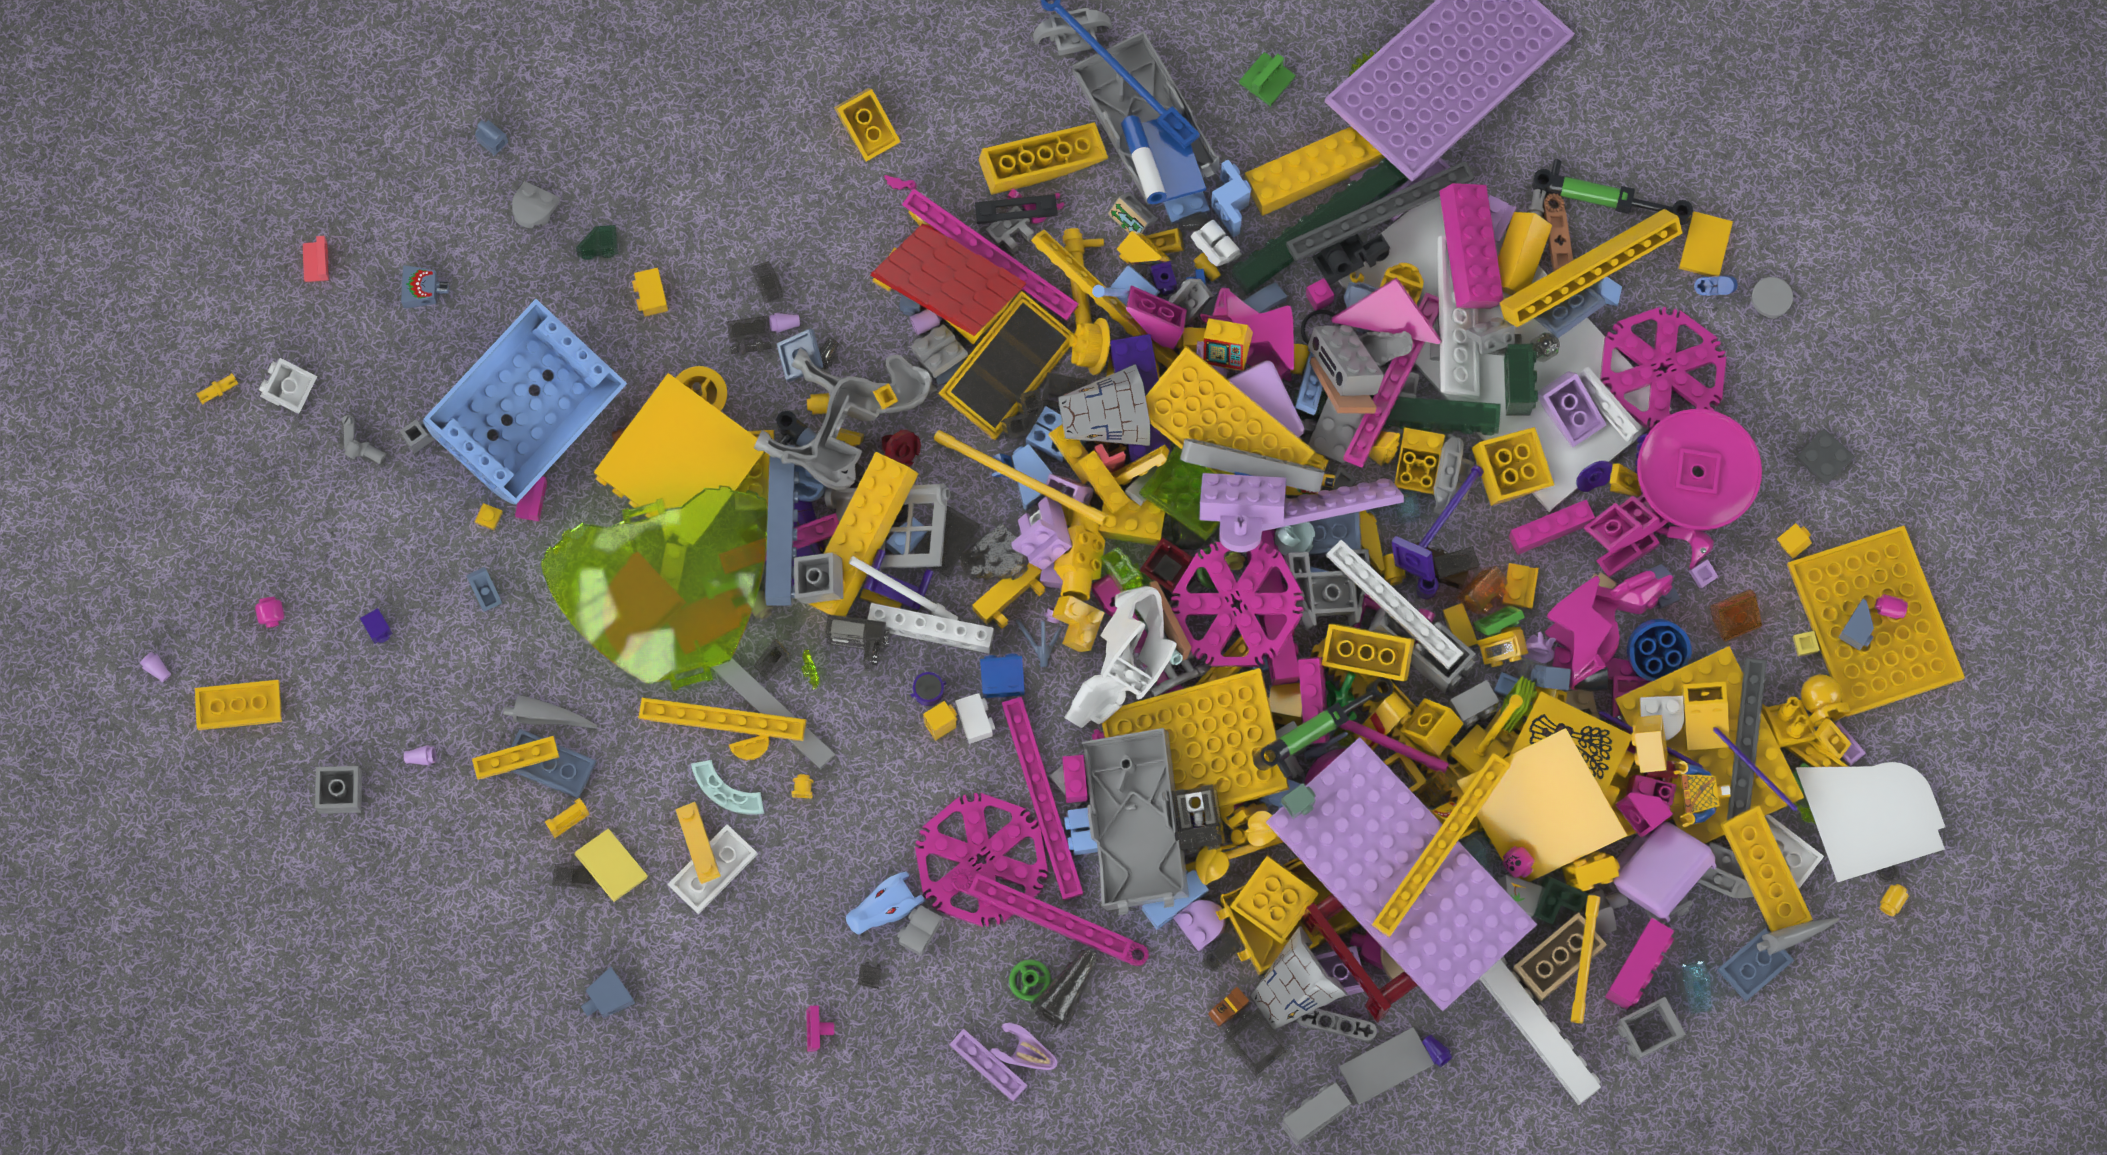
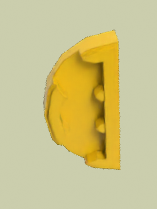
[728,736,770,760]

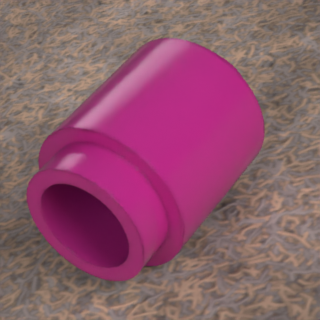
[1875,594,1908,619]

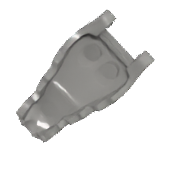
[1358,331,1413,367]

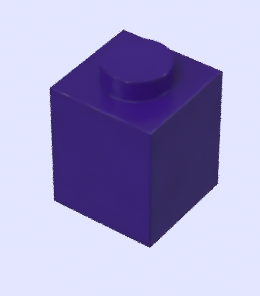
[360,608,393,644]

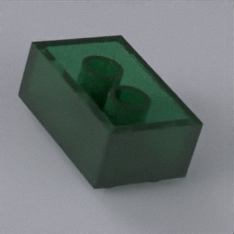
[1503,344,1538,416]

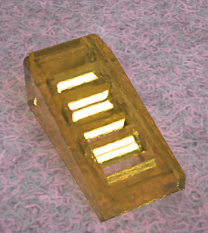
[1413,770,1453,809]

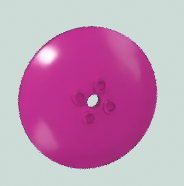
[1637,409,1762,530]

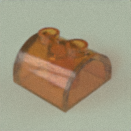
[1456,566,1508,614]
[1710,589,1762,642]

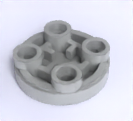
[1751,277,1793,319]

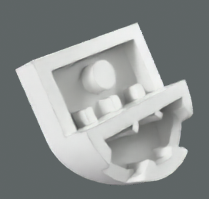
[1640,696,1684,740]

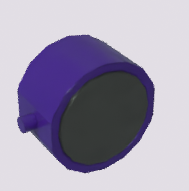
[910,672,947,706]

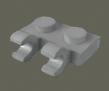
[985,206,1034,254]

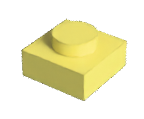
[1793,631,1819,657]

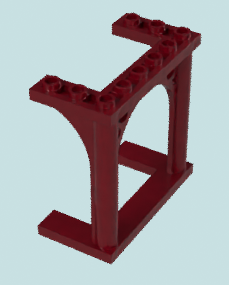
[1301,894,1418,1023]

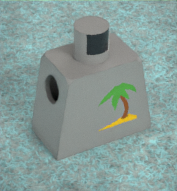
[1497,874,1542,917]

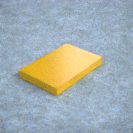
[1679,211,1733,276]

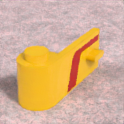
[1352,692,1412,751]

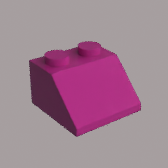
[1615,793,1673,838]

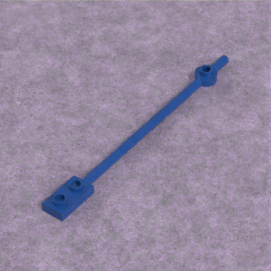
[1041,0,1200,149]

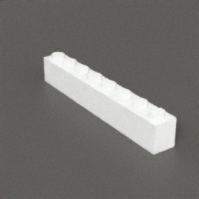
[1479,957,1601,1105]

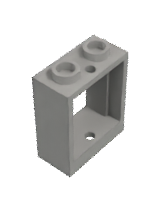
[1617,997,1686,1060]

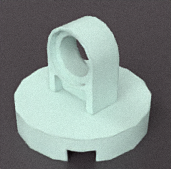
[1275,522,1315,555]

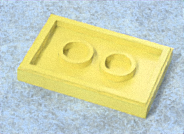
[574,829,648,902]

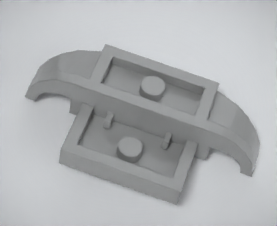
[1033,7,1113,56]
[1433,434,1475,515]
[1698,841,1754,898]

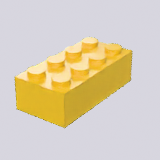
[1321,623,1415,681]

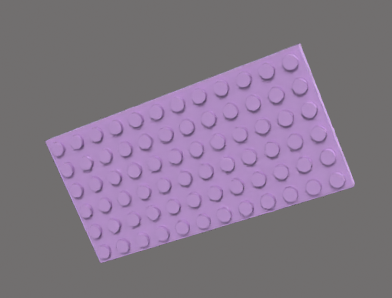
[1324,0,1575,182]
[1266,737,1537,1012]

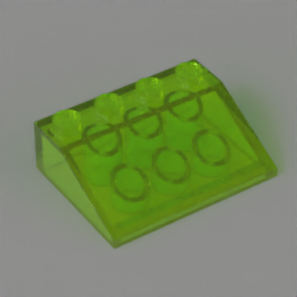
[1139,447,1220,541]

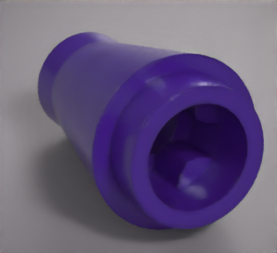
[1422,1035,1452,1067]

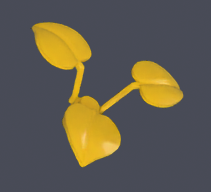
[1196,805,1278,885]

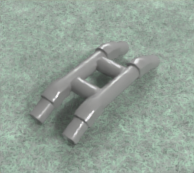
[1143,650,1212,697]

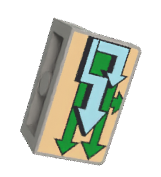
[1108,192,1158,234]

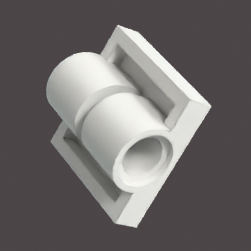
[1191,220,1242,267]

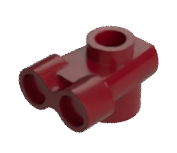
[1644,761,1679,782]

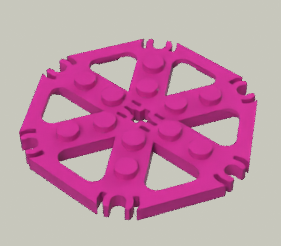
[1600,307,1726,430]
[1171,542,1304,667]
[915,793,1048,927]

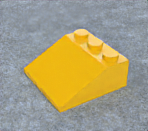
[1472,427,1554,506]

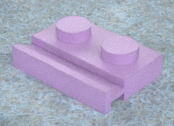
[1488,195,1517,244]

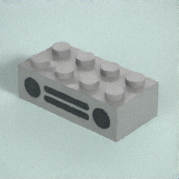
[1308,325,1384,396]

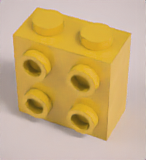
[1562,850,1620,891]

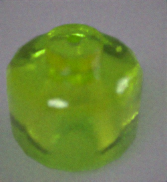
[1334,727,1356,746]

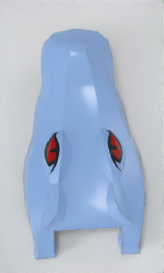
[846,871,925,935]

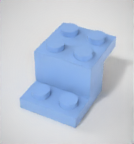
[1211,160,1251,238]

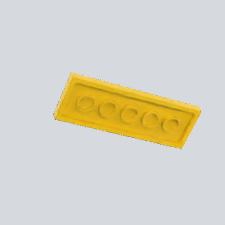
[1720,805,1813,932]

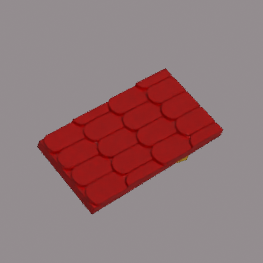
[870,224,1027,345]

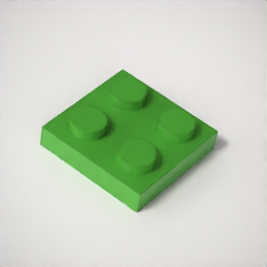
[1473,605,1525,636]

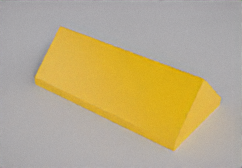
[1498,212,1552,295]

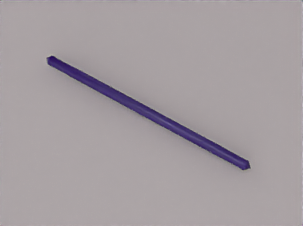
[1599,711,1703,768]
[1713,727,1797,811]

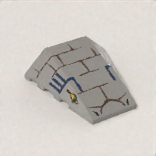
[1058,364,1150,446]
[1250,926,1348,1030]

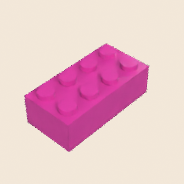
[1605,918,1675,1010]

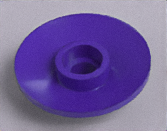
[1576,461,1613,492]

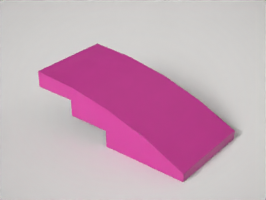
[1584,494,1668,552]

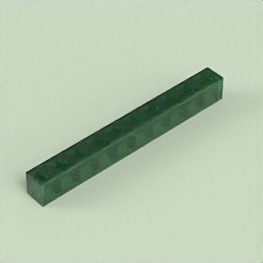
[1232,157,1408,295]
[1294,390,1501,436]

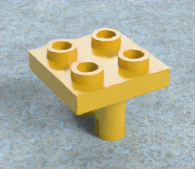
[1762,697,1816,747]

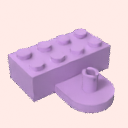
[1200,473,1286,552]

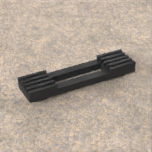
[975,194,1058,224]

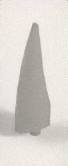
[503,695,597,728]
[1757,917,1839,955]

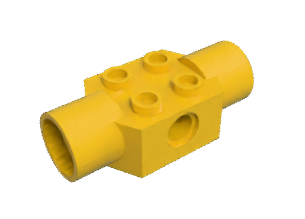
[1054,510,1105,602]

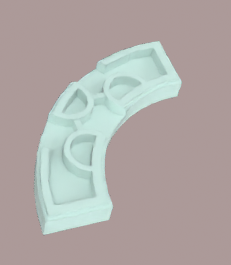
[691,760,764,815]

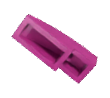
[1596,533,1660,577]

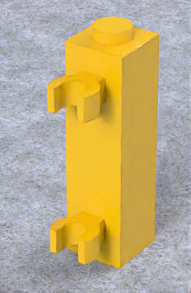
[972,557,1046,629]

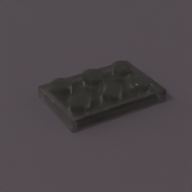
[913,506,980,578]

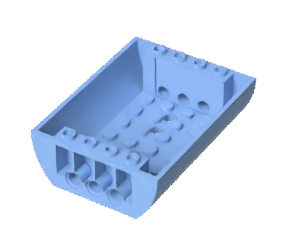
[423,299,627,504]

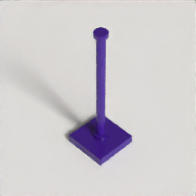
[1392,465,1484,582]

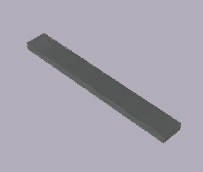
[1726,657,1767,821]

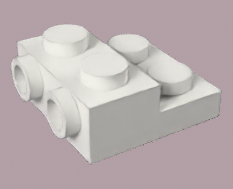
[259,358,317,414]

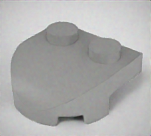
[511,181,560,228]

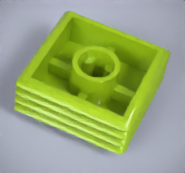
[1499,676,1537,733]

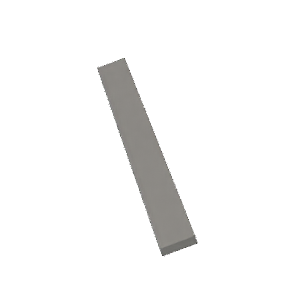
[700,643,835,770]

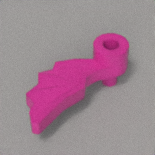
[884,175,917,190]

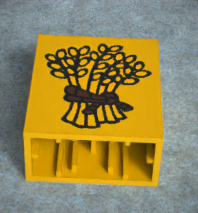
[1510,691,1635,808]

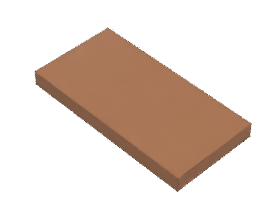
[1309,357,1377,414]

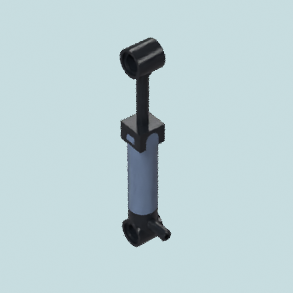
[776,410,909,522]

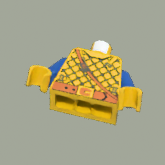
[1674,761,1730,827]

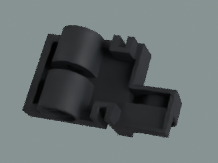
[1312,234,1391,286]

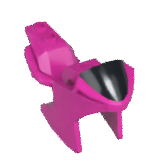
[1200,288,1294,381]
[1545,571,1673,692]

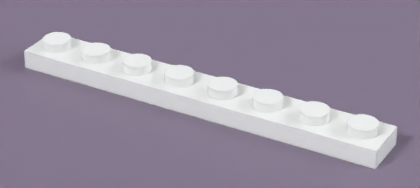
[1326,540,1463,669]

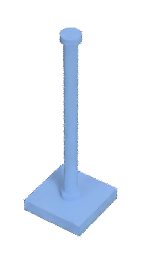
[1092,265,1160,306]

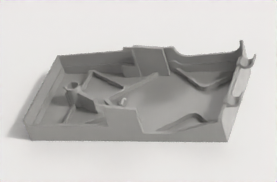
[1072,31,1219,205]
[1082,728,1189,915]

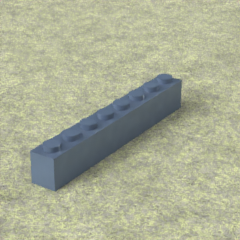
[765,445,799,606]

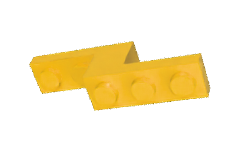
[1048,424,1130,514]

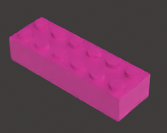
[1439,183,1504,309]

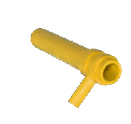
[1062,228,1104,329]

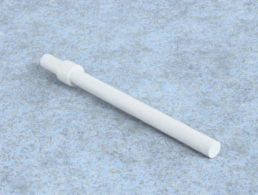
[849,556,958,620]

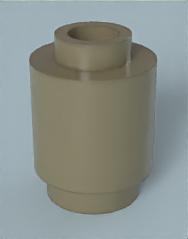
[745,587,773,620]

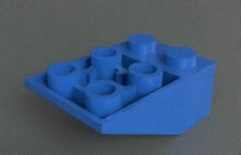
[980,653,1025,699]

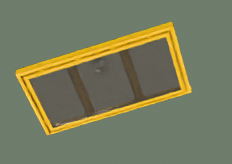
[938,291,1074,440]

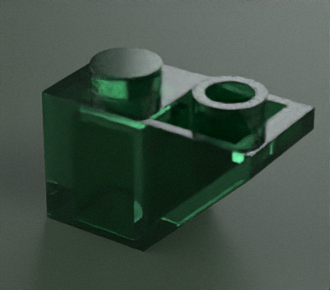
[576,225,619,260]

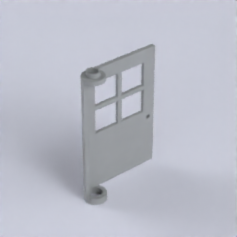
[825,483,950,569]

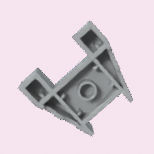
[1284,549,1370,630]

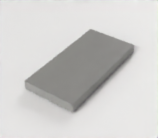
[1338,1027,1434,1105]

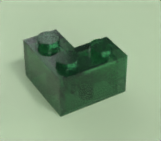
[1533,876,1589,925]

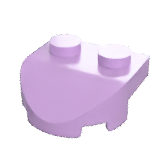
[1173,900,1226,951]

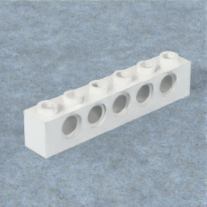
[867,603,994,654]

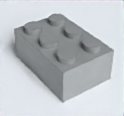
[1281,1083,1351,1147]

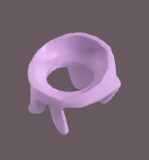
[1523,632,1556,664]

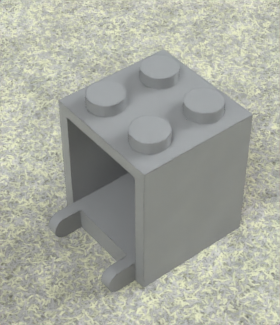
[1410,621,1476,694]

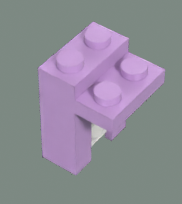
[1011,497,1072,570]

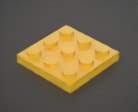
[1230,855,1319,944]

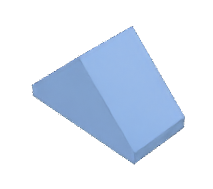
[1589,277,1622,306]

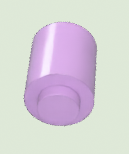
[909,309,942,335]

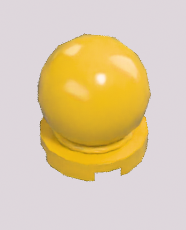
[1800,674,1850,727]

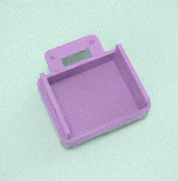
[1228,360,1304,437]
[1614,822,1717,923]

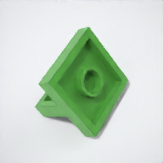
[1239,52,1296,107]

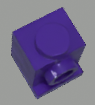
[1150,261,1177,295]

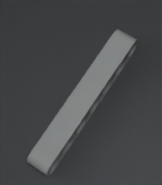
[1180,438,1324,492]

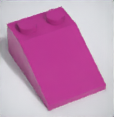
[1126,285,1187,349]

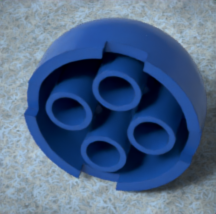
[1627,619,1692,681]

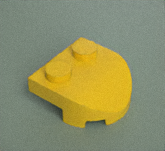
[1379,262,1424,305]

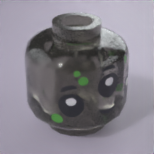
[1529,332,1560,363]

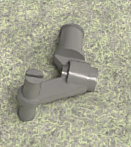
[342,415,387,464]

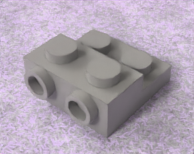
[910,324,969,378]

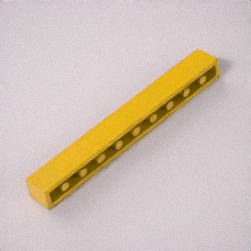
[1499,209,1682,327]

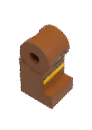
[1208,987,1249,1027]

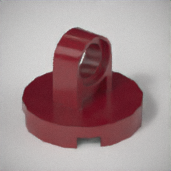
[881,429,921,467]

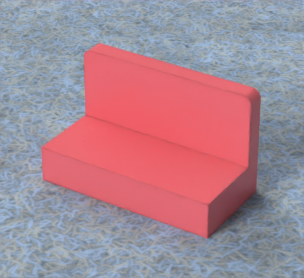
[303,236,329,282]
[1094,444,1126,473]

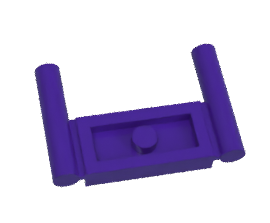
[863,549,933,611]

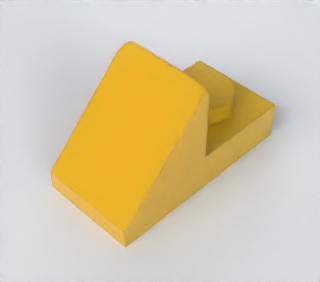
[1610,463,1642,497]
[1813,718,1852,760]

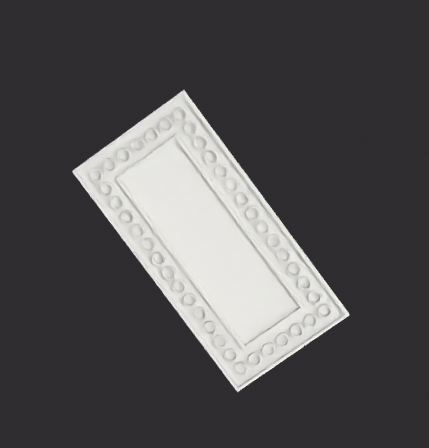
[1338,196,1672,512]

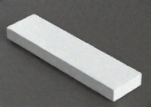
[1578,367,1641,442]

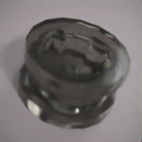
[1876,865,1897,882]

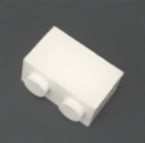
[955,693,995,744]

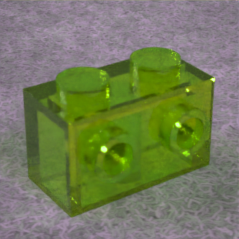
[1101,547,1143,593]

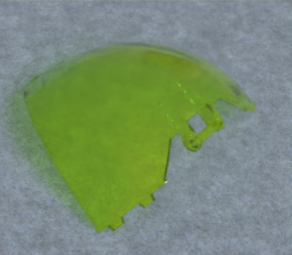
[541,485,768,692]

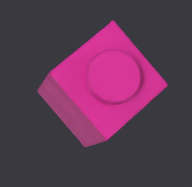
[1306,278,1334,311]

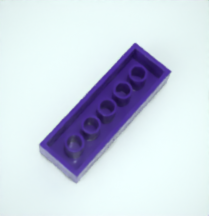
[1109,334,1172,463]

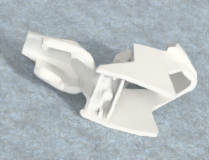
[1064,586,1176,728]

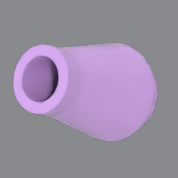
[769,313,800,333]
[140,652,171,683]
[404,745,437,766]

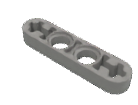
[1296,1009,1377,1042]

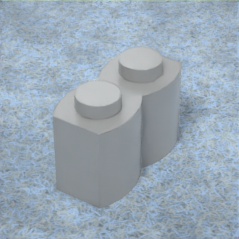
[897,905,943,956]

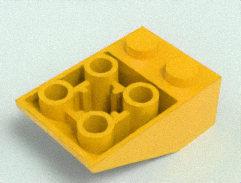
[1394,427,1445,495]
[1681,681,1729,751]

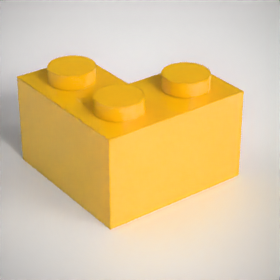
[1052,595,1105,652]

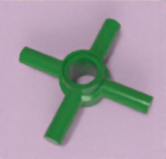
[1325,672,1357,721]

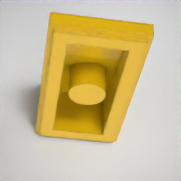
[1146,228,1185,253]

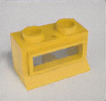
[1476,629,1528,667]

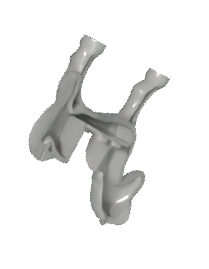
[754,348,937,490]

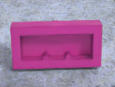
[806,1006,834,1052]

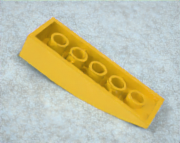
[978,122,1108,195]

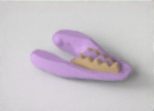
[990,1023,1057,1070]

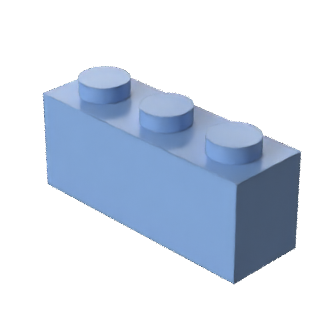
[1142,869,1209,930]

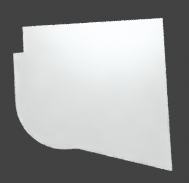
[1796,762,1945,882]

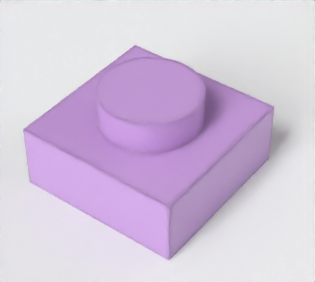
[1689,559,1718,589]

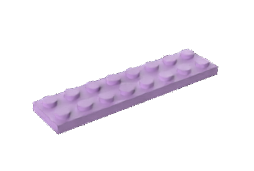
[1262,478,1404,531]

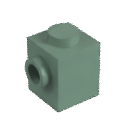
[1281,783,1316,819]

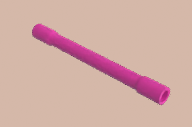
[1339,720,1449,775]

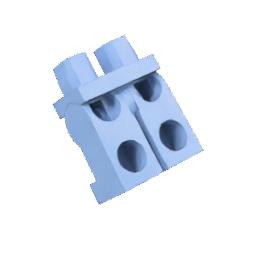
[1026,406,1087,462]

